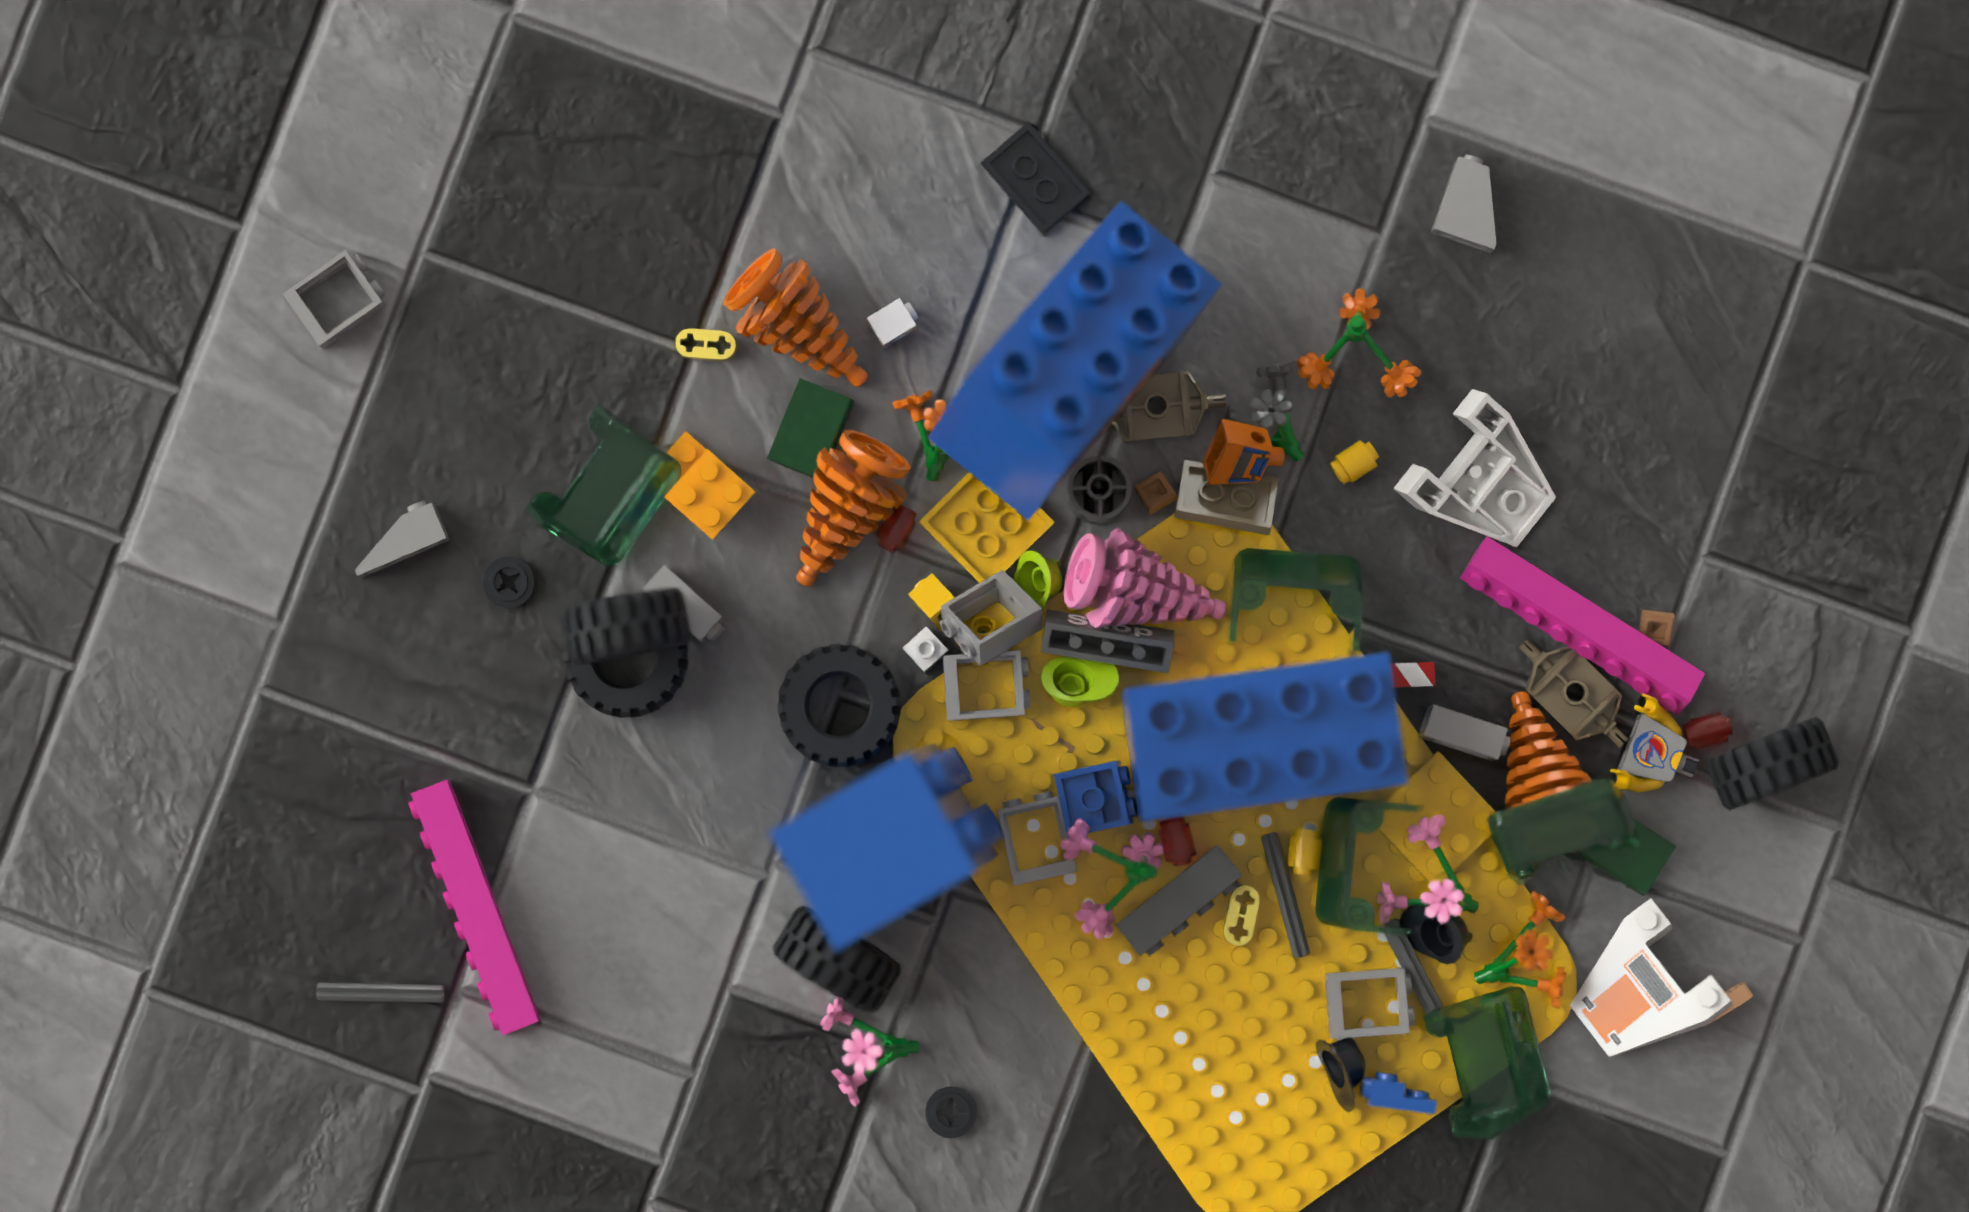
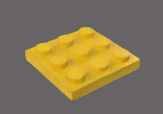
[919,472,1055,583]
[1367,751,1504,884]

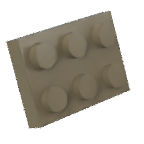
[1174,460,1279,535]

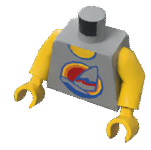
[1607,693,1699,793]

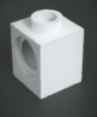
[867,298,918,348]
[903,626,948,673]

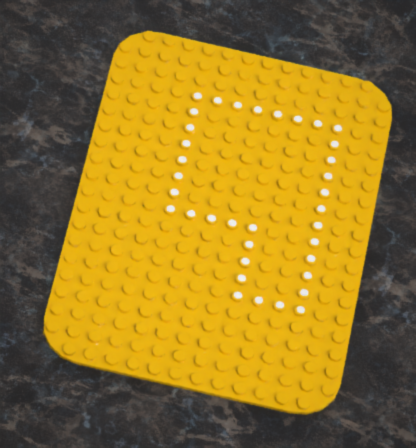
[893,513,1577,1212]

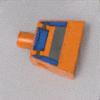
[1203,419,1285,485]

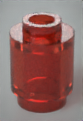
[875,505,917,553]
[1683,711,1733,750]
[1158,816,1197,866]

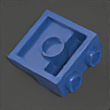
[1054,760,1138,837]
[1360,1072,1436,1114]

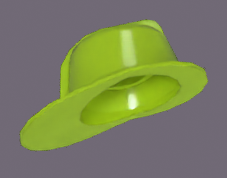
[1013,550,1062,619]
[1041,657,1120,707]

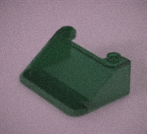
[526,404,681,566]
[1423,986,1550,1139]

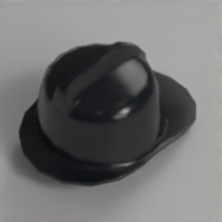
[1400,904,1473,964]
[1316,1038,1366,1112]

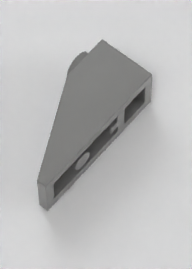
[355,500,450,578]

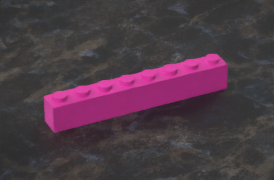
[1460,536,1705,715]
[409,780,541,1035]

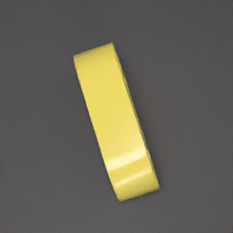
[675,328,737,361]
[1223,885,1259,946]

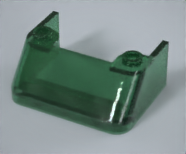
[1227,548,1363,654]
[1487,778,1641,885]
[1315,797,1424,936]

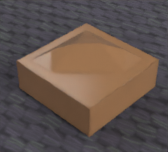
[1134,471,1178,515]
[1638,610,1675,647]

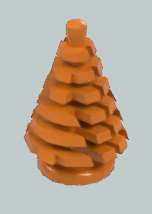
[723,248,868,387]
[796,430,911,587]
[1504,691,1604,854]

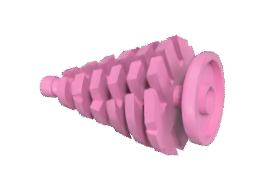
[1064,528,1226,628]

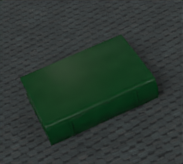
[767,378,855,478]
[1569,800,1676,896]

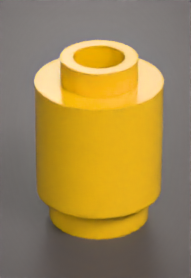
[1330,440,1379,485]
[1287,828,1323,876]

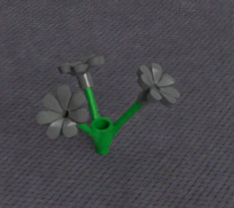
[1217,361,1304,462]

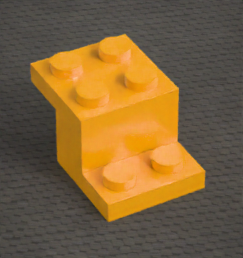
[643,431,756,540]

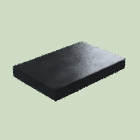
[980,122,1091,236]

